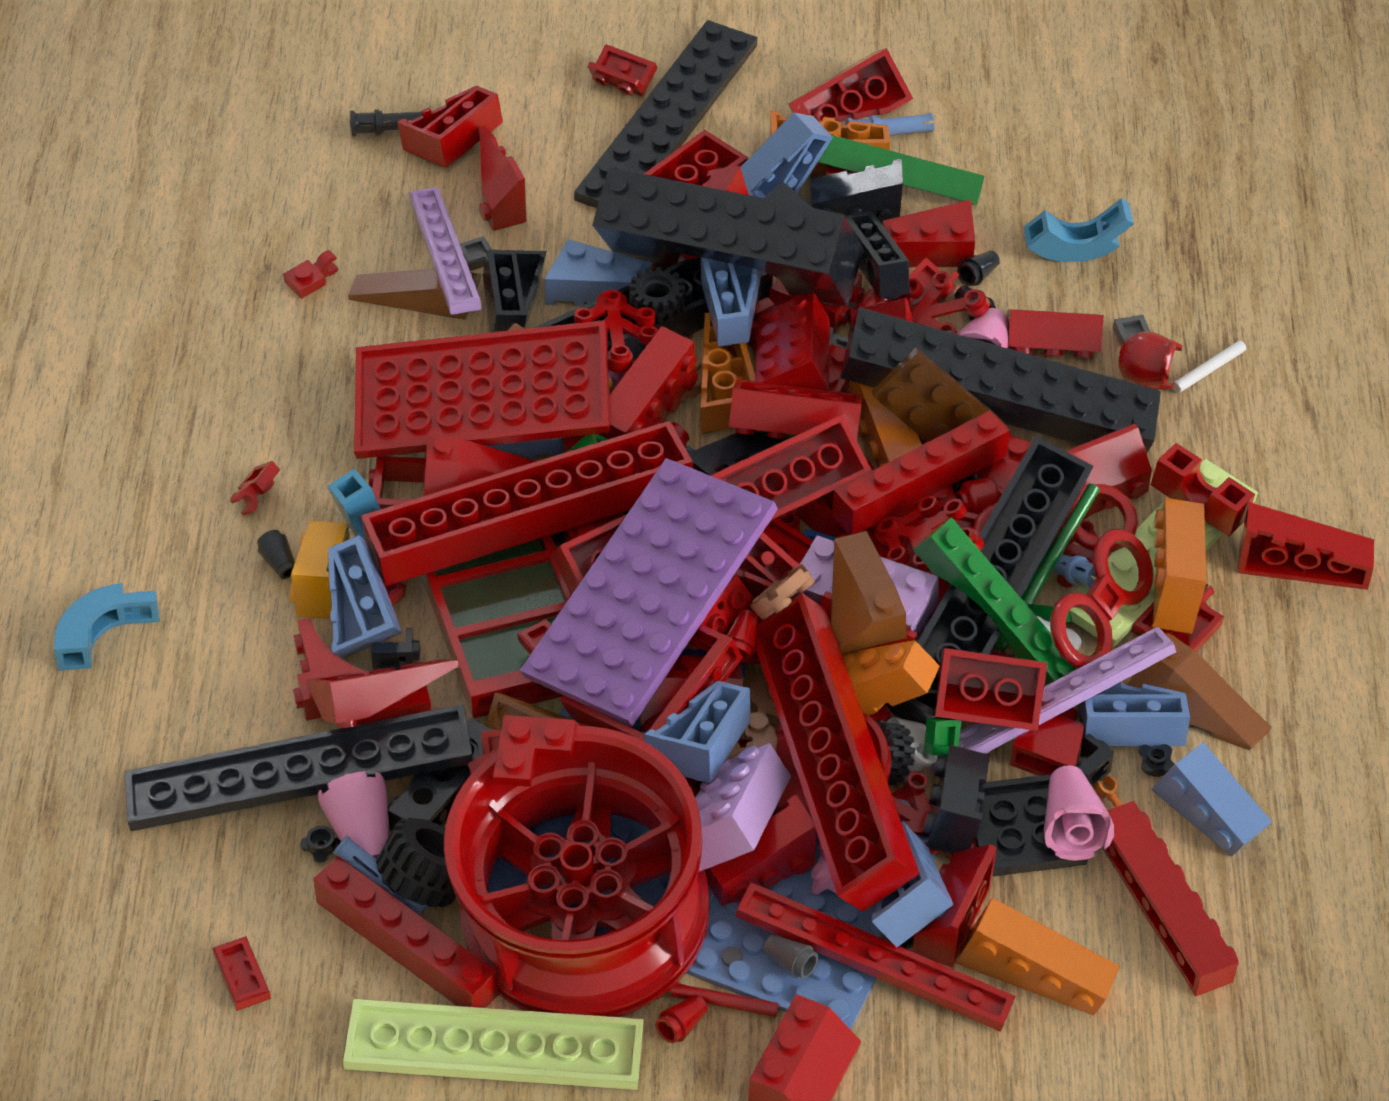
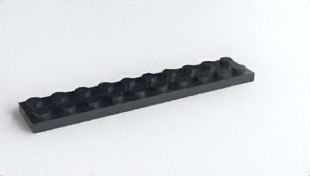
[574,20,758,209]
[125,704,473,831]

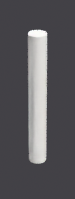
[1173,340,1246,393]

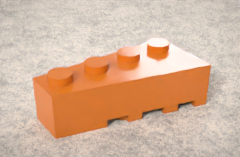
[849,381,922,468]
[1153,498,1207,634]

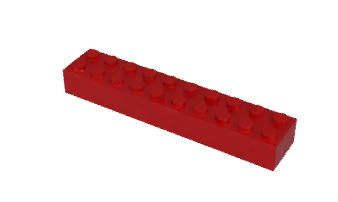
[551,414,872,595]
[361,421,693,586]
[755,593,920,912]

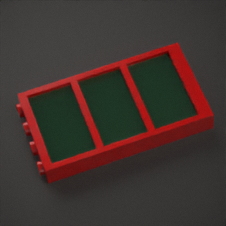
[421,535,571,719]

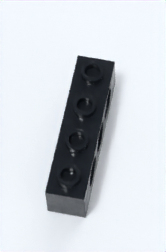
[846,211,910,299]
[388,717,492,831]

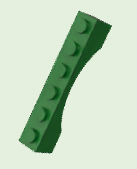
[913,517,1078,687]

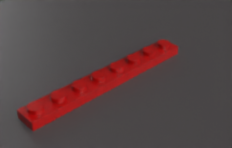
[735,882,1016,1032]

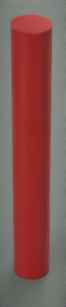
[670,983,779,1017]

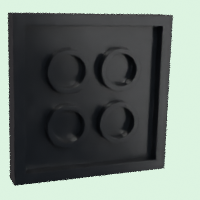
[975,774,1088,877]

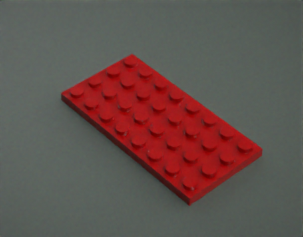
[354,320,610,459]

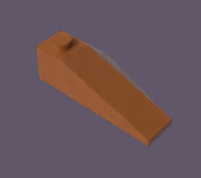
[831,531,906,654]

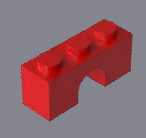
[1150,443,1255,537]

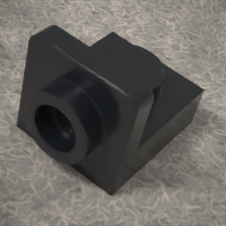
[371,628,420,670]
[1076,734,1114,786]

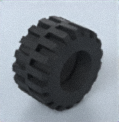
[376,818,456,908]

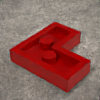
[493,715,576,787]

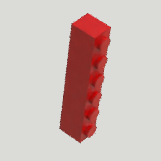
[832,411,1010,535]
[1102,801,1239,997]
[313,856,499,1008]

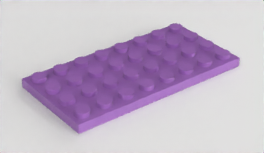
[520,458,778,727]

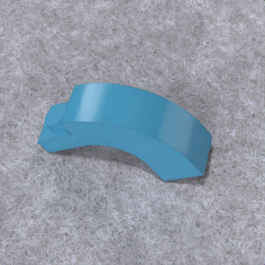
[1023,198,1134,262]
[328,468,381,540]
[54,583,160,671]

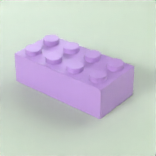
[790,536,939,642]
[695,743,791,871]

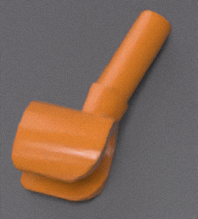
[1092,776,1123,807]

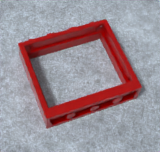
[560,624,743,741]

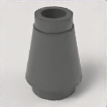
[763,934,818,979]

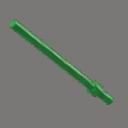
[995,483,1100,651]

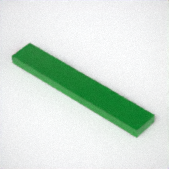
[817,135,985,205]

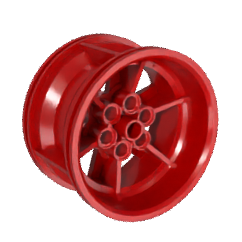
[444,726,710,1017]

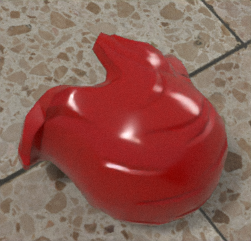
[1118,331,1182,389]

